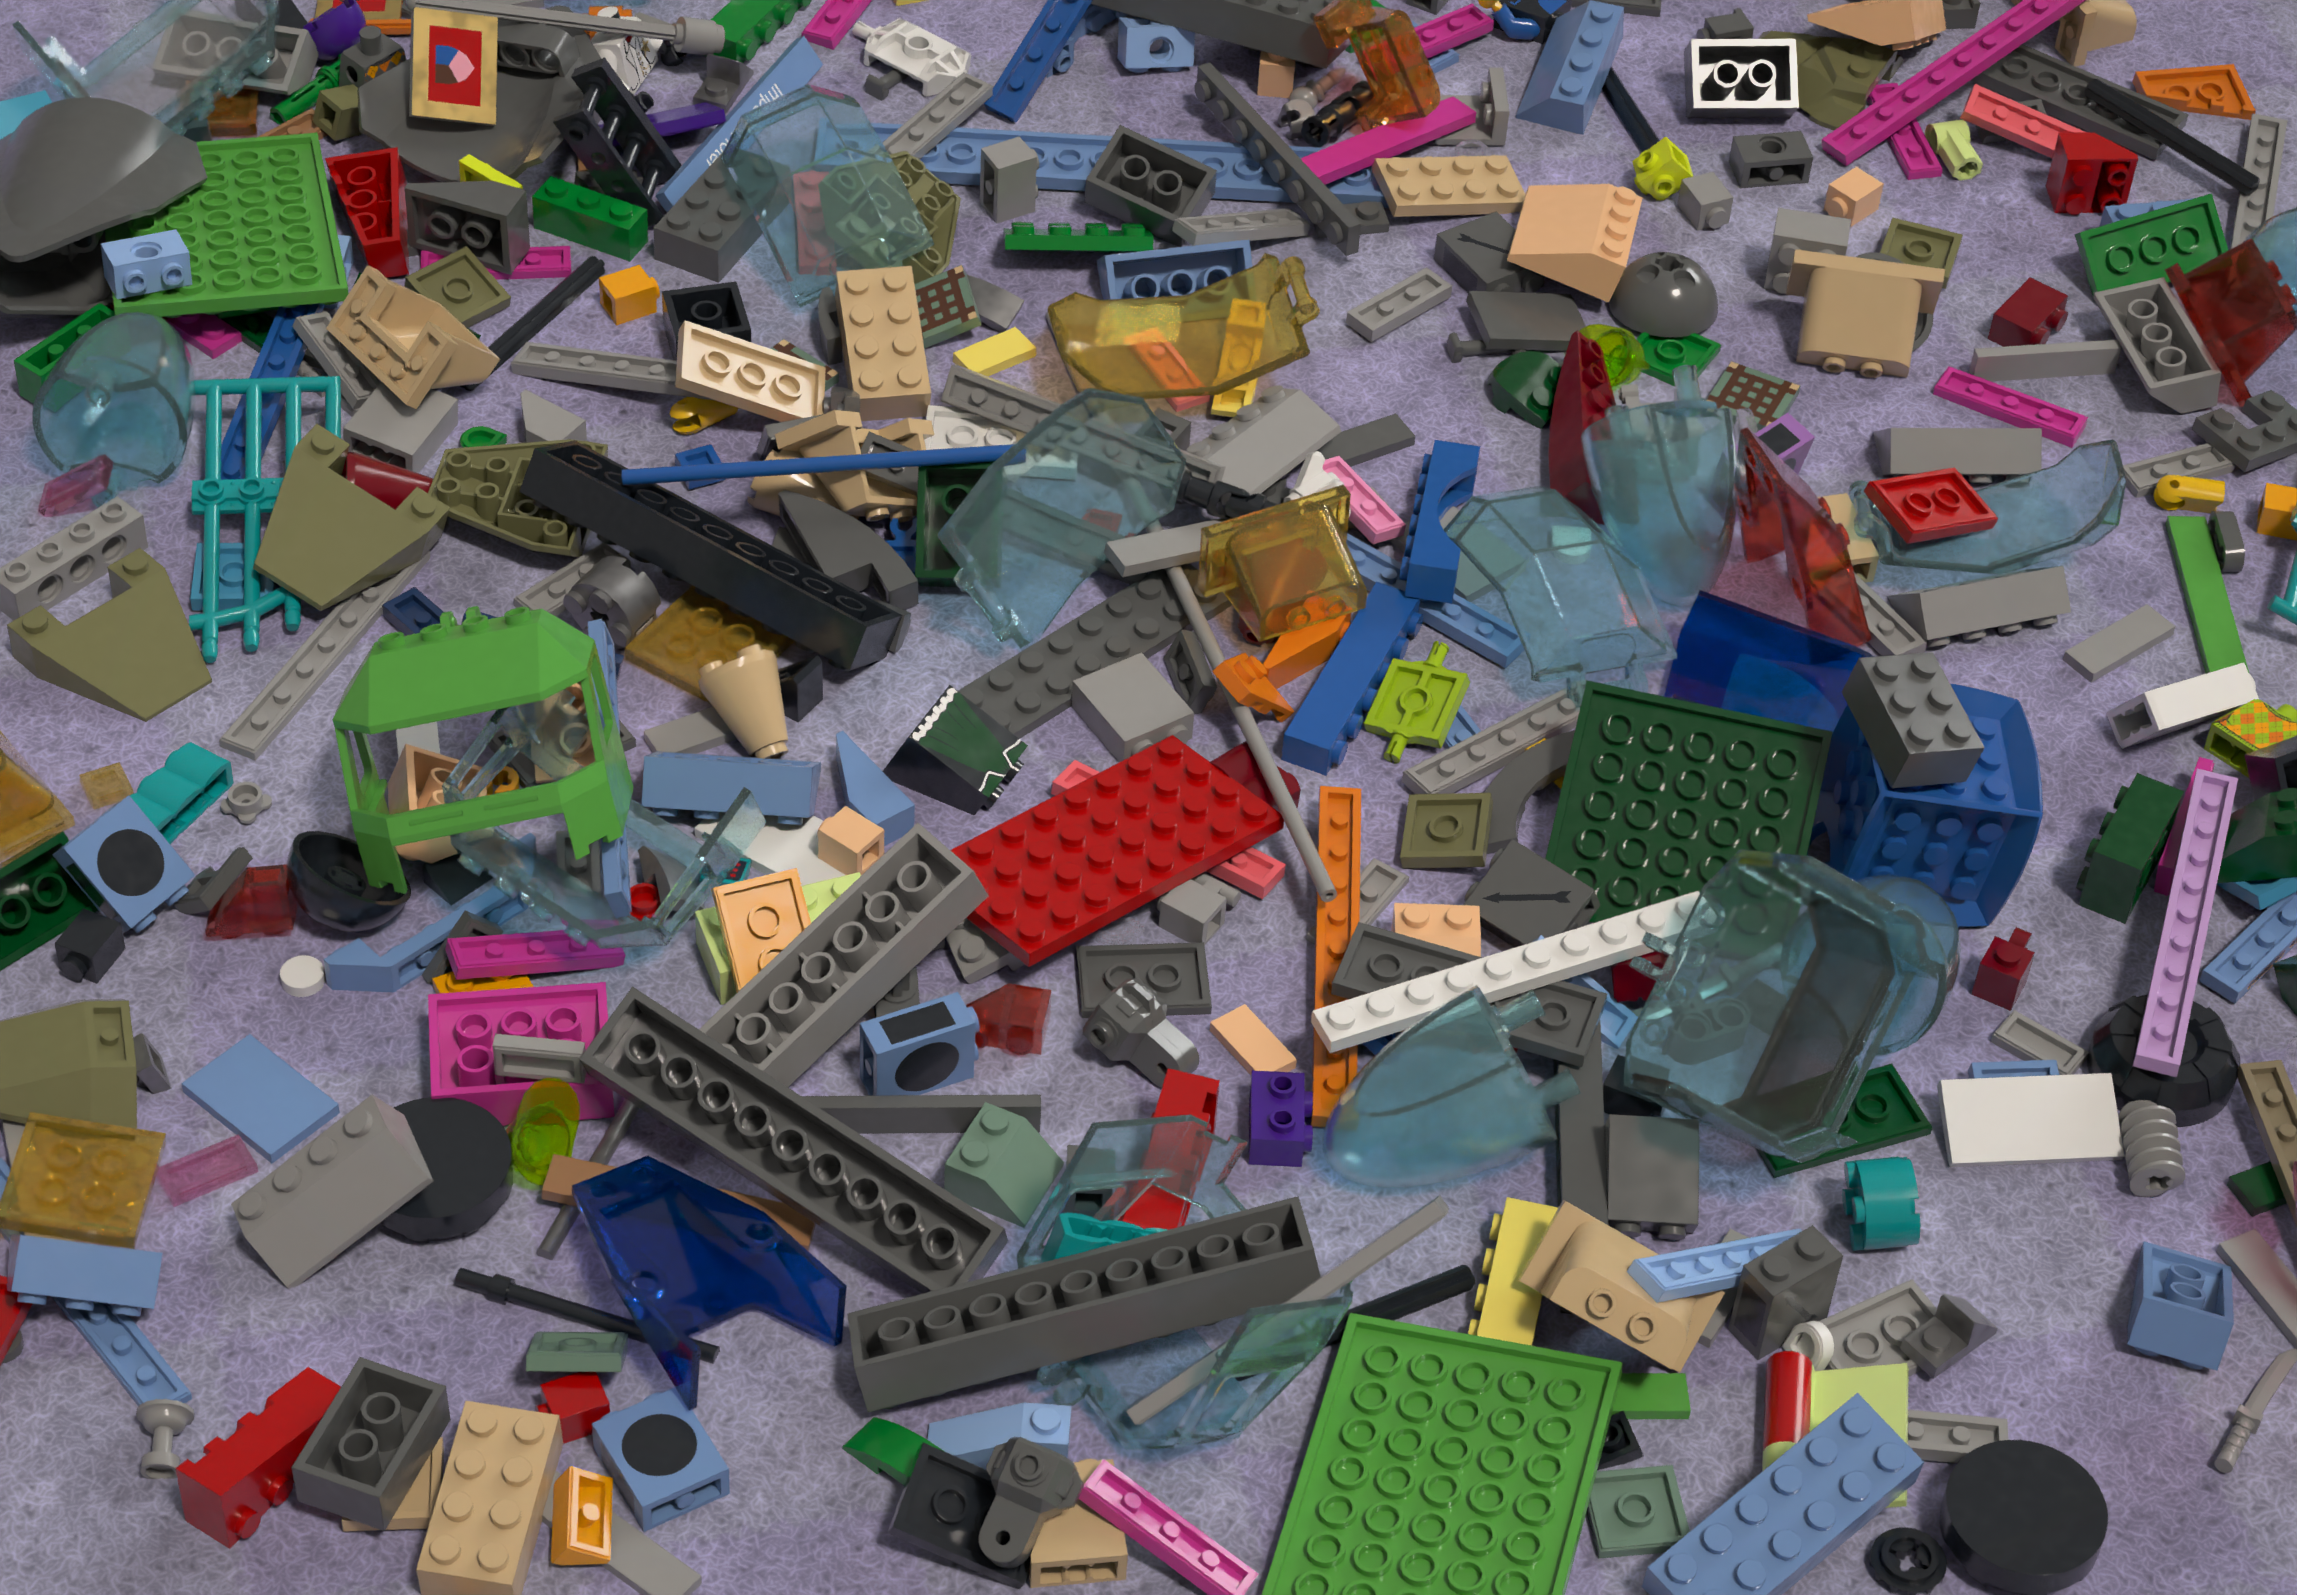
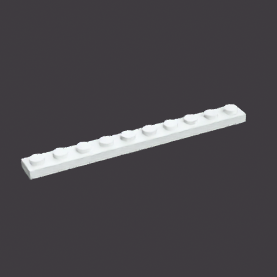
[1311,891,1719,1053]

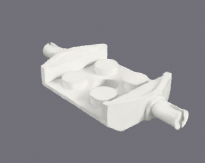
[852,18,971,97]

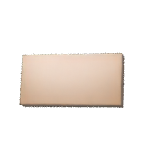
[1209,1004,1297,1075]

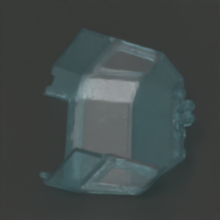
[12,0,280,136]

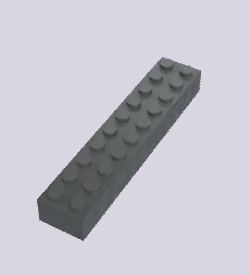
[579,986,1008,1294]
[847,1196,1320,1412]

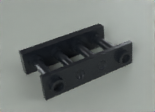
[553,57,682,227]

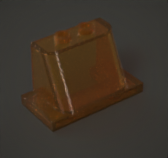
[1313,0,1440,133]

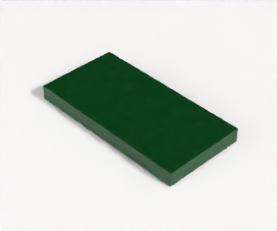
[1735,1063,1932,1178]

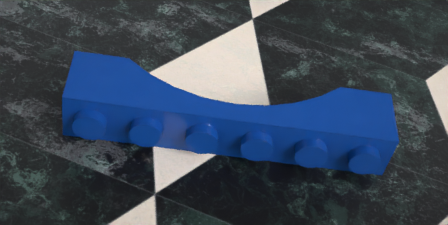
[1399,440,1480,604]

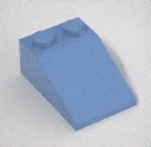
[2127,1241,2234,1371]

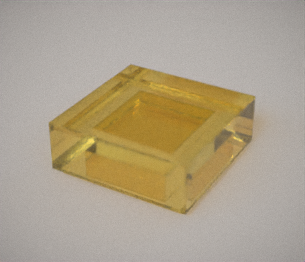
[79,762,134,810]

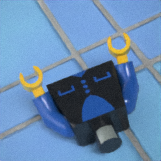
[1478,0,1572,44]

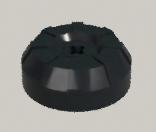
[2087,994,2241,1127]
[380,1097,513,1243]
[1939,1440,2108,1595]

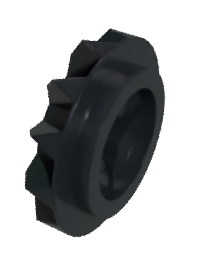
[1869,1527,1947,1595]

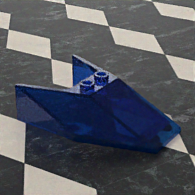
[571,1156,847,1410]

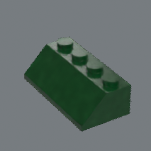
[0,831,98,971]

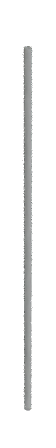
[1045,309,1337,902]

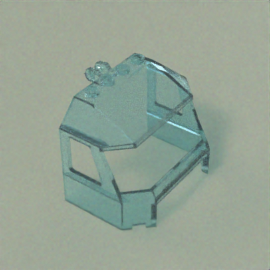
[442,689,766,949]
[1017,1115,1353,1450]

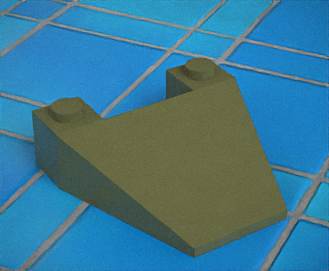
[253,424,450,611]
[7,548,212,722]

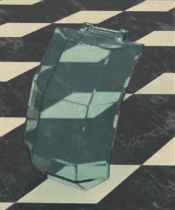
[720,84,935,308]
[938,388,1186,651]
[1848,439,2127,574]
[1444,486,1677,708]

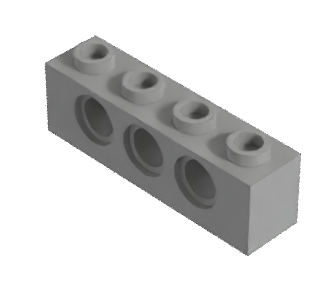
[0,496,148,621]

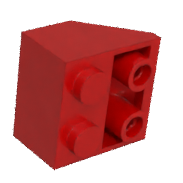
[2046,132,2138,215]

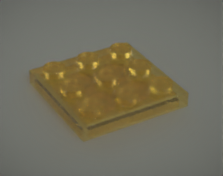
[625,585,795,703]
[0,1112,166,1249]

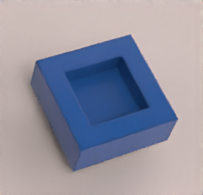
[675,444,725,490]

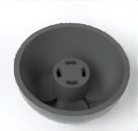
[1609,252,1718,337]

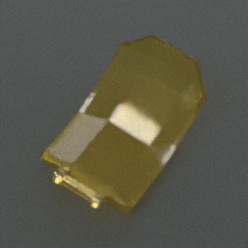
[1047,253,1320,400]

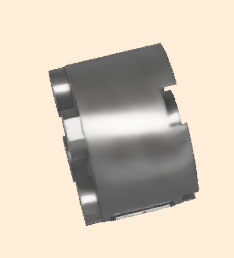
[563,556,661,649]

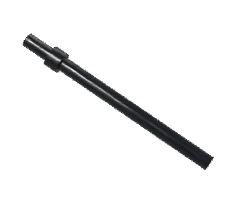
[455,1267,720,1364]

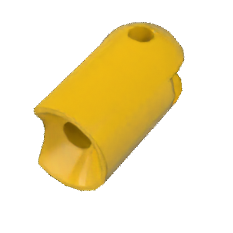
[669,397,738,435]
[2153,475,2225,513]

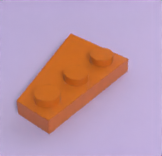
[2132,64,2256,120]

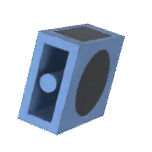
[53,795,195,933]
[860,992,980,1096]
[592,1386,730,1532]

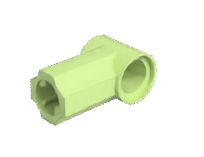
[1925,119,1983,181]

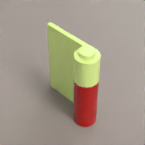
[1762,1351,1909,1508]

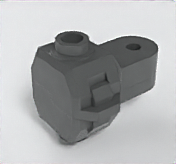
[1082,978,1199,1087]
[979,1437,1084,1568]

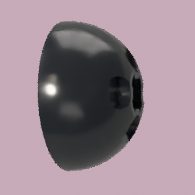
[287,831,411,932]

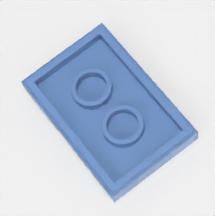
[181,1034,340,1163]

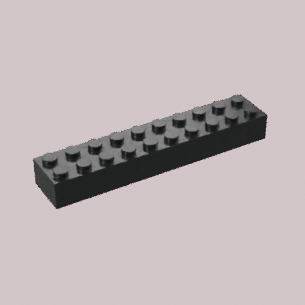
[519,440,902,671]

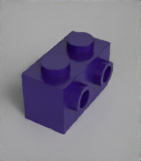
[1248,1070,1313,1167]

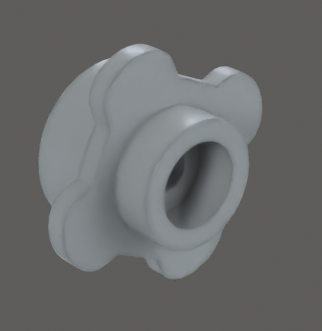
[221,782,272,824]

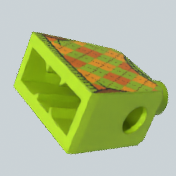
[2204,699,2297,778]

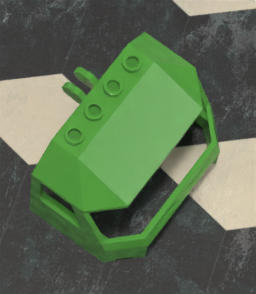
[332,606,634,894]

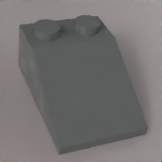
[404,181,530,275]

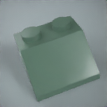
[944,1102,1064,1228]

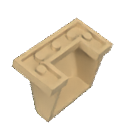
[2011,0,2137,67]
[1786,249,1945,378]
[326,265,500,409]
[775,410,935,523]
[1518,1200,1725,1373]

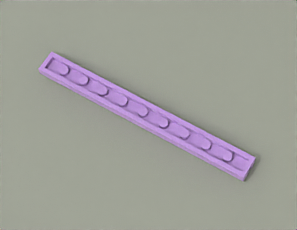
[2133,769,2238,1077]

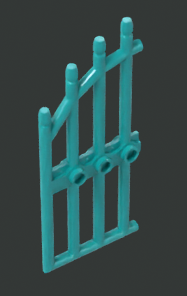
[189,376,341,663]

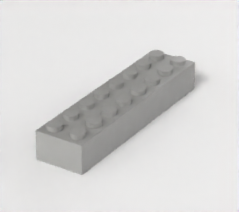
[699,823,989,1087]

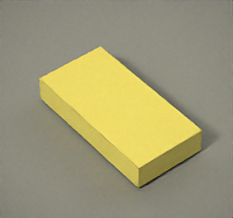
[953,327,1036,376]

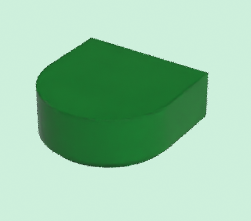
[460,426,507,448]

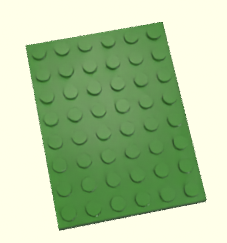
[105,133,349,321]
[1262,1313,1622,1595]

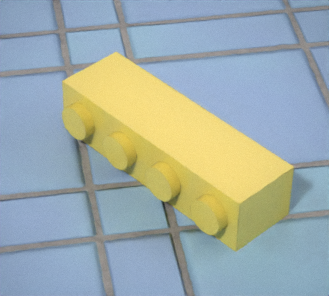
[1468,1197,1558,1346]

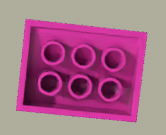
[428,982,615,1126]

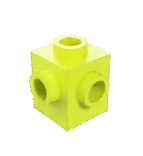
[1632,137,1693,200]

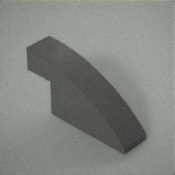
[778,490,919,610]

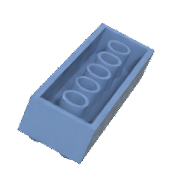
[1642,1393,1924,1595]

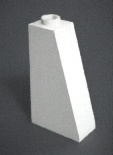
[2106,662,2259,749]

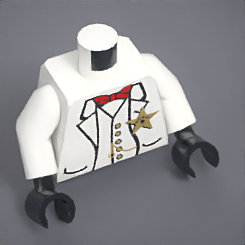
[591,6,687,113]

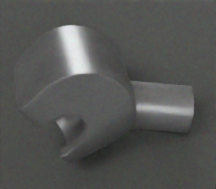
[1277,99,1319,139]

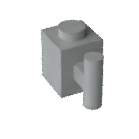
[1157,872,1241,945]

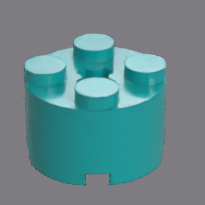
[1842,1157,1920,1251]

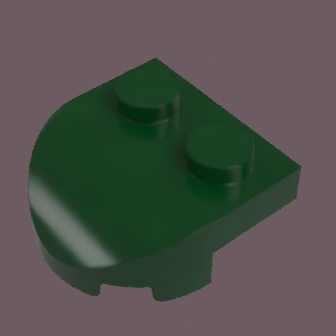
[1487,351,1562,429]

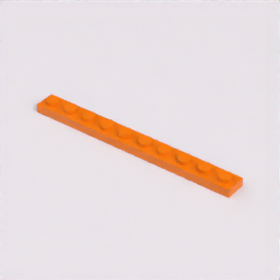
[1311,786,1361,1129]

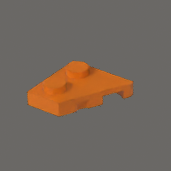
[1212,652,1295,722]

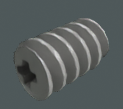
[2119,1100,2185,1198]

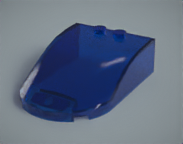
[1663,590,1875,734]

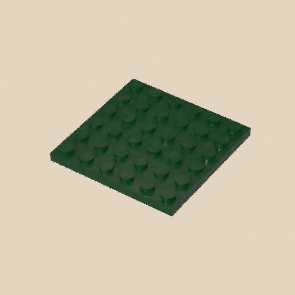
[1545,681,1833,969]

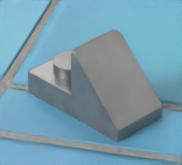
[693,54,754,114]
[1900,1294,1998,1379]

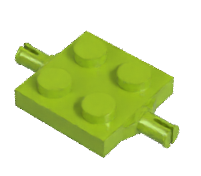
[1364,641,1470,763]

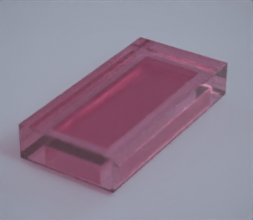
[38,454,114,517]
[155,1134,258,1207]

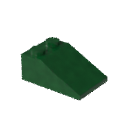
[2217,788,2297,883]

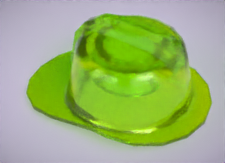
[1579,324,1650,387]
[506,1078,580,1186]

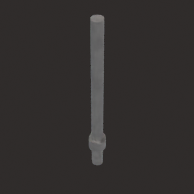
[536,1099,640,1260]

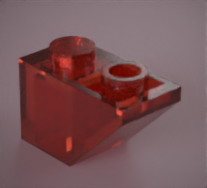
[205,864,297,939]
[966,983,1052,1055]

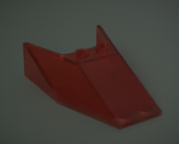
[1734,427,1872,663]

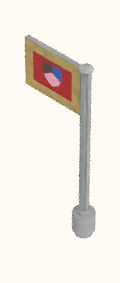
[405,0,725,126]

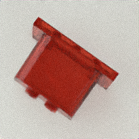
[2165,238,2297,407]

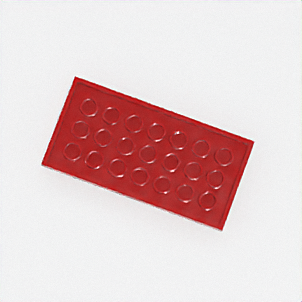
[950,735,1284,967]

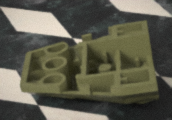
[1758,31,1903,131]

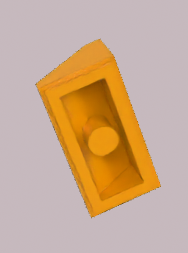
[551,1466,613,1565]

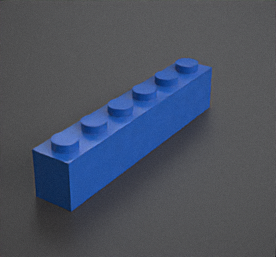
[1281,581,1423,776]

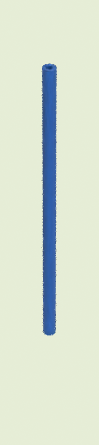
[622,444,1023,486]

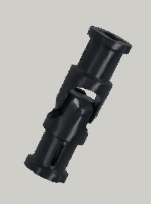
[1301,80,1380,147]
[1175,470,1298,535]

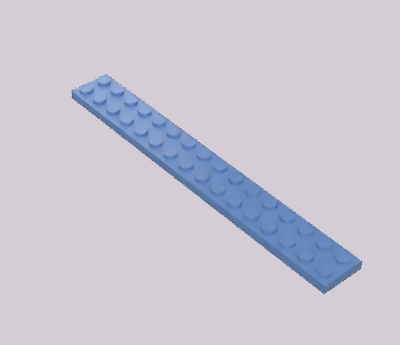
[815,120,1392,208]

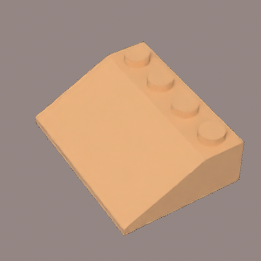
[1807,0,1946,51]
[1507,184,1643,303]

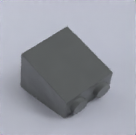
[1604,1114,1699,1240]

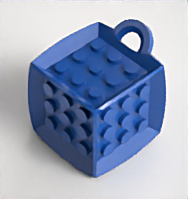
[1801,683,2043,926]

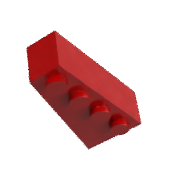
[325,147,409,278]
[1116,1068,1220,1230]
[175,1367,341,1549]

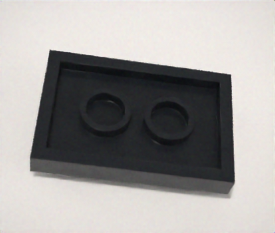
[887,1442,1033,1589]

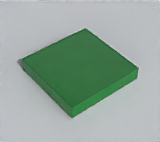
[1621,332,1722,386]

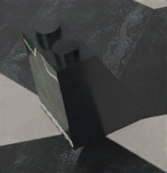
[883,685,1028,815]

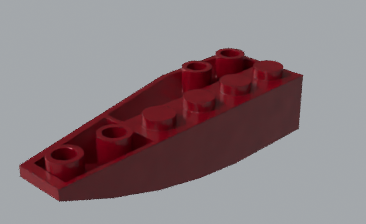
[1548,330,1637,526]

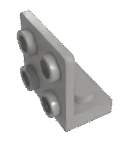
[1429,67,1510,145]

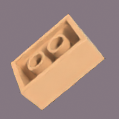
[388,744,490,863]

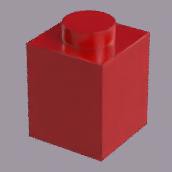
[535,1372,610,1444]

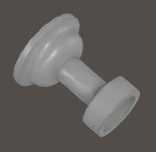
[136,1399,195,1479]

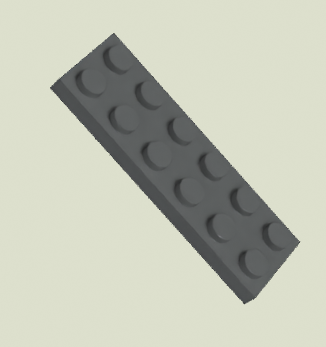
[1970,44,2189,160]
[1331,922,1607,1067]

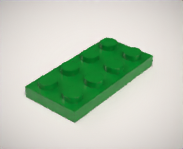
[2075,193,2232,301]
[1003,222,1154,251]

